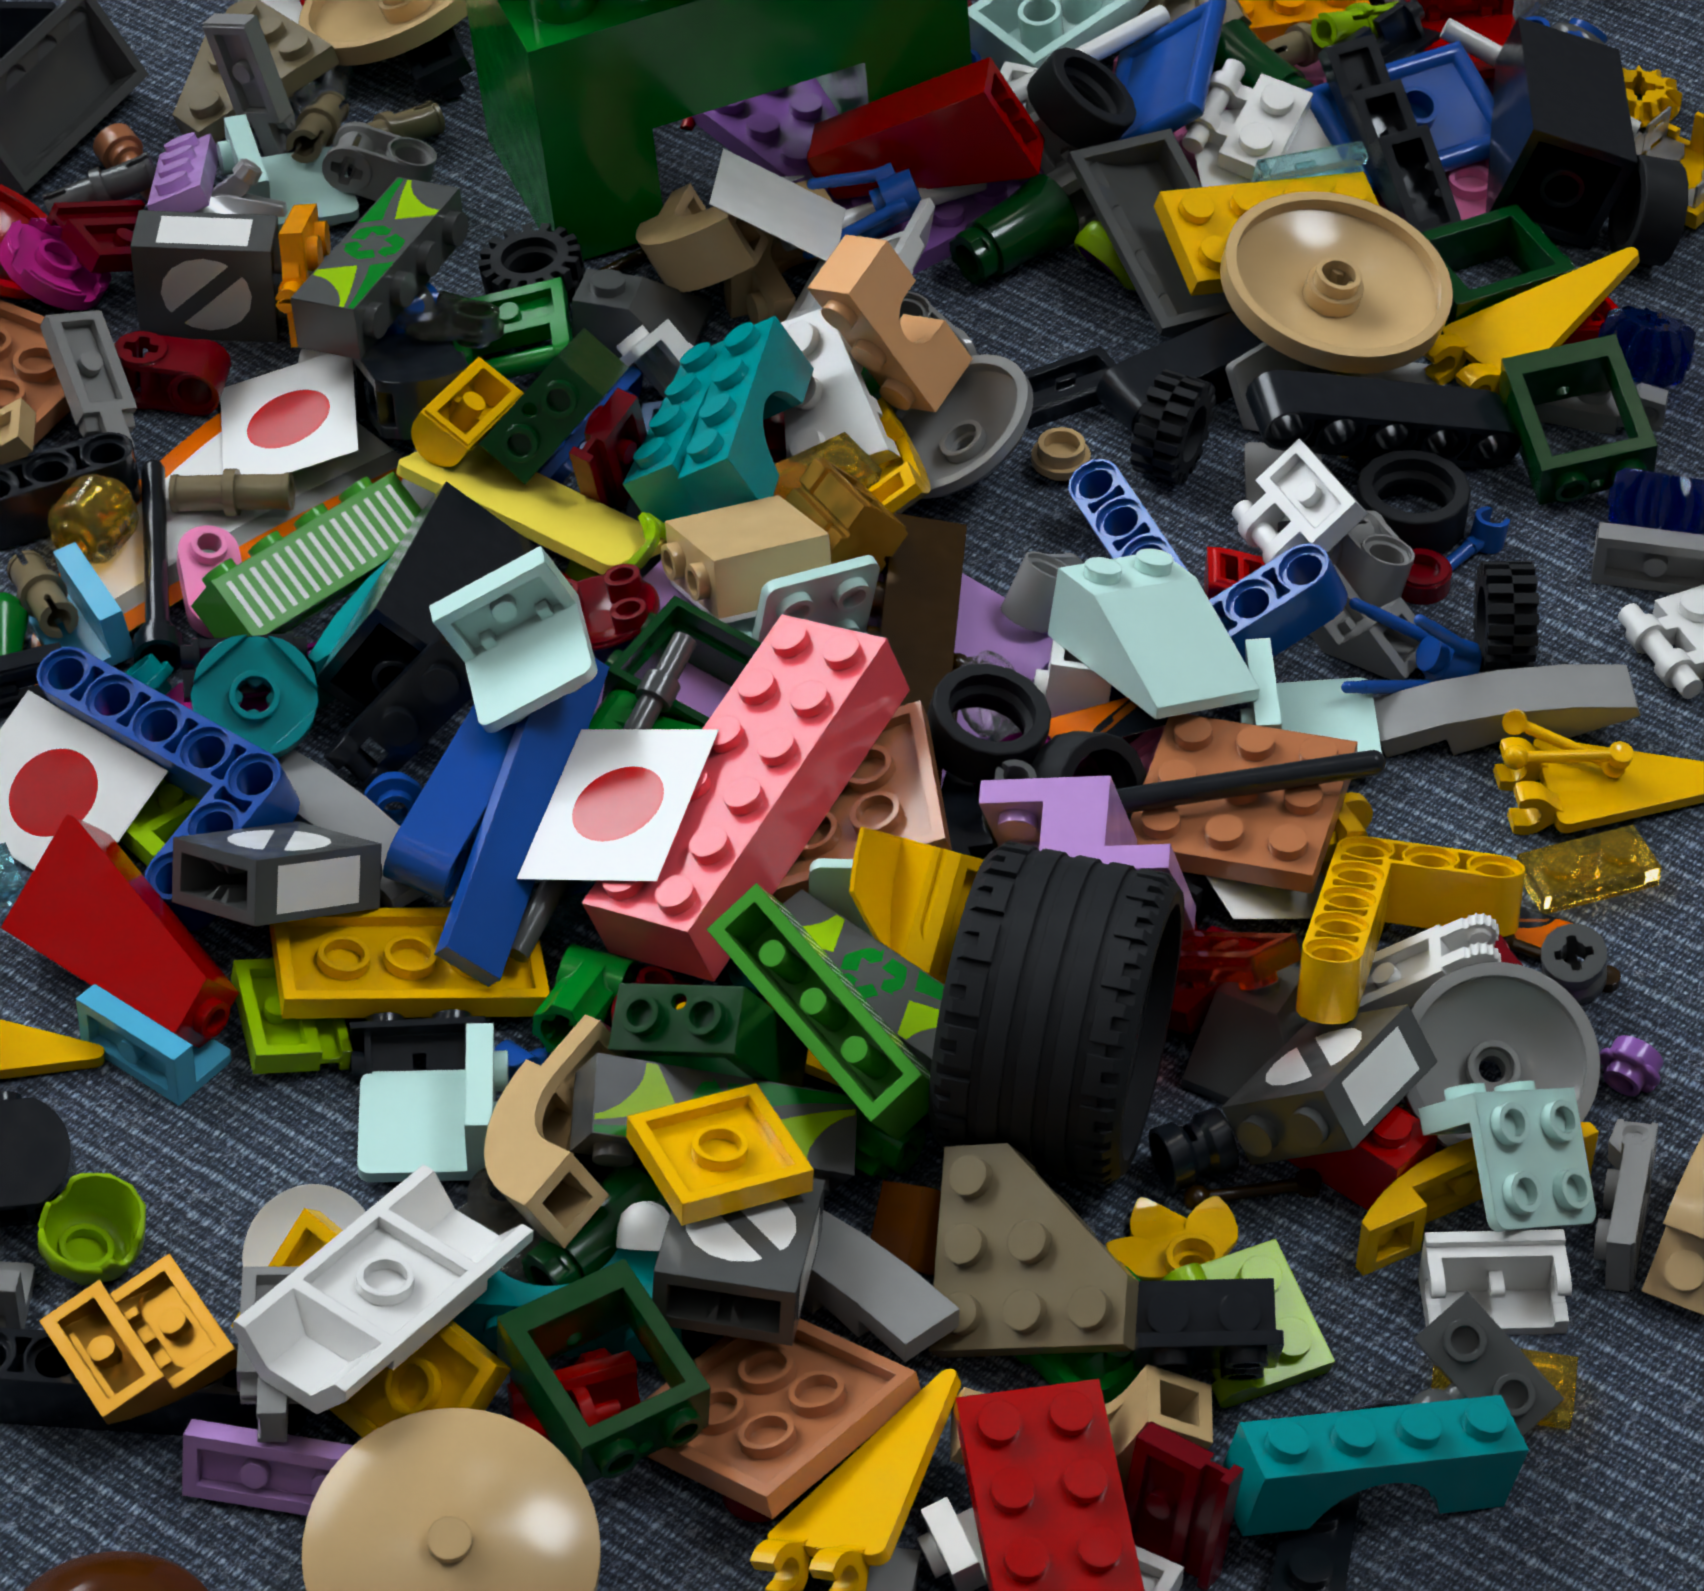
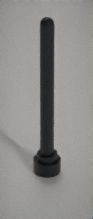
[133,459,183,673]
[1114,750,1386,814]

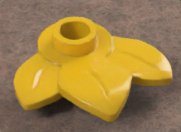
[1106,1195,1238,1281]

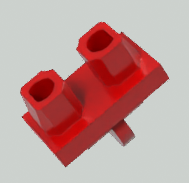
[506,1348,641,1445]

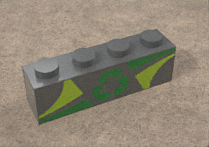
[291,177,468,360]
[783,889,944,1073]
[570,1053,857,1197]

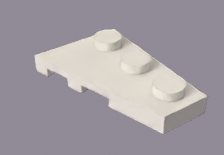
[781,308,901,479]

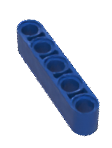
[383,705,517,901]

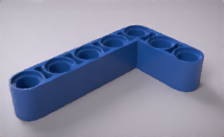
[1068,459,1348,662]
[36,646,300,932]

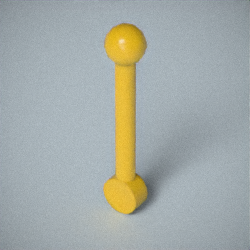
[1502,709,1626,778]
[1503,741,1634,770]

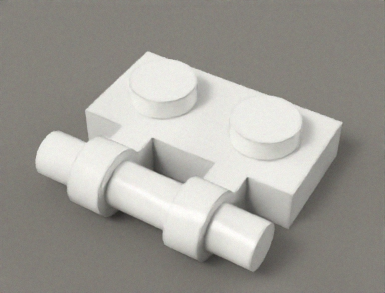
[1182,59,1313,182]
[1232,439,1368,564]
[1618,585,1704,699]

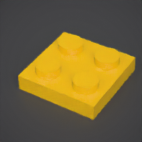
[626,1083,814,1226]

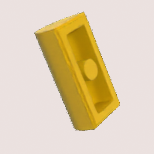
[411,357,524,467]

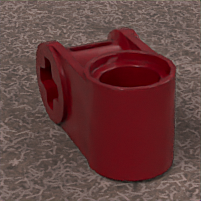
[115,331,232,416]

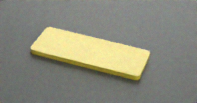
[396,444,667,575]

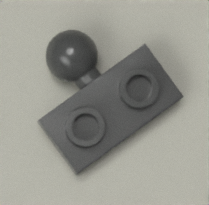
[1410,1291,1564,1437]

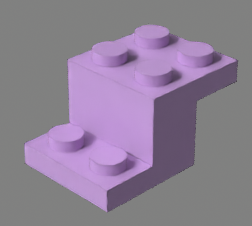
[979,776,1196,931]

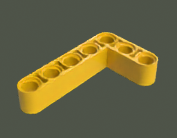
[1296,836,1525,1025]

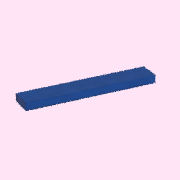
[434,658,610,987]

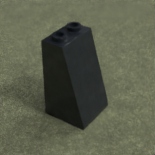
[1486,17,1638,249]
[316,481,537,754]

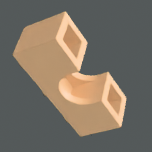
[807,234,973,413]

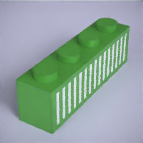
[191,472,422,638]
[706,883,930,1141]

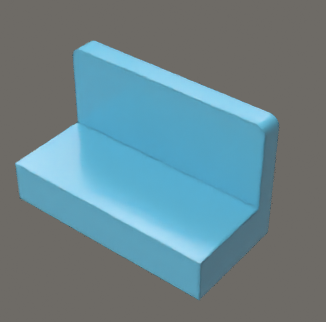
[28,542,134,666]
[76,984,232,1106]

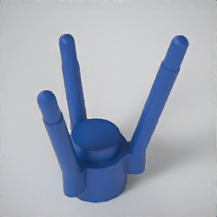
[803,162,922,260]
[1341,598,1482,694]

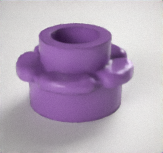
[1599,1035,1663,1096]

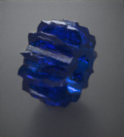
[1598,306,1696,388]
[1607,468,1704,535]

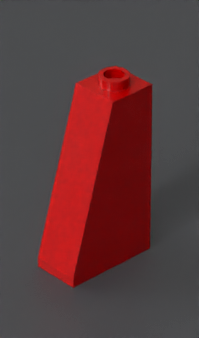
[807,57,1045,199]
[0,813,239,1048]

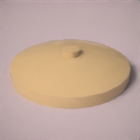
[299,0,468,66]
[1220,191,1453,374]
[302,1408,601,1591]

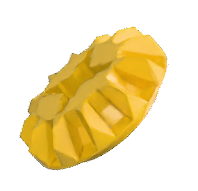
[1622,65,1682,128]

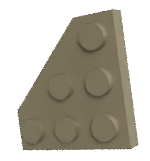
[172,0,340,144]
[929,1143,1139,1358]

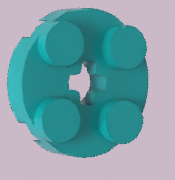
[191,634,318,758]

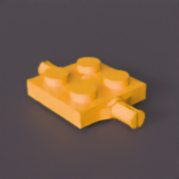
[275,203,331,348]

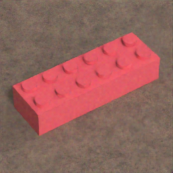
[582,614,910,982]

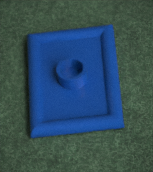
[1114,0,1226,140]
[1304,41,1494,195]

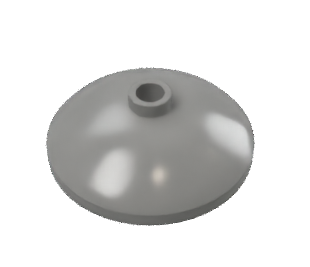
[891,354,1033,499]
[1404,962,1600,1148]

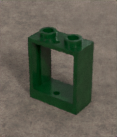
[1421,204,1576,335]
[480,328,629,484]
[1499,334,1658,505]
[602,595,761,727]
[608,983,808,1087]
[497,1258,711,1485]

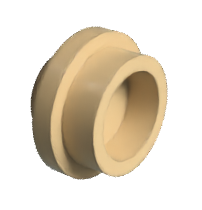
[1031,427,1091,481]

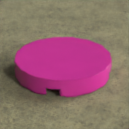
[0,218,112,310]

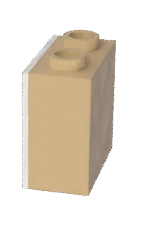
[661,495,831,623]

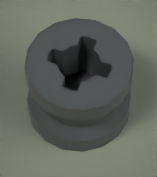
[1541,924,1607,1005]

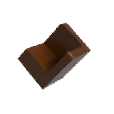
[871,1181,941,1276]

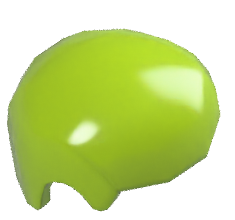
[37,1173,146,1286]

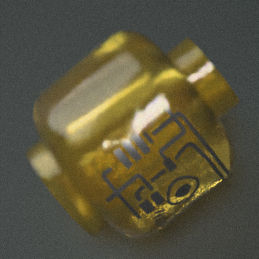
[48,474,139,565]

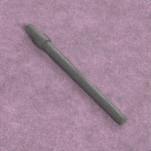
[509,632,697,962]

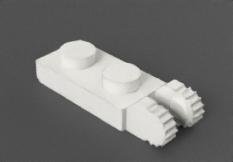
[1357,913,1501,1013]

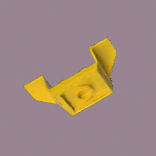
[849,826,984,985]

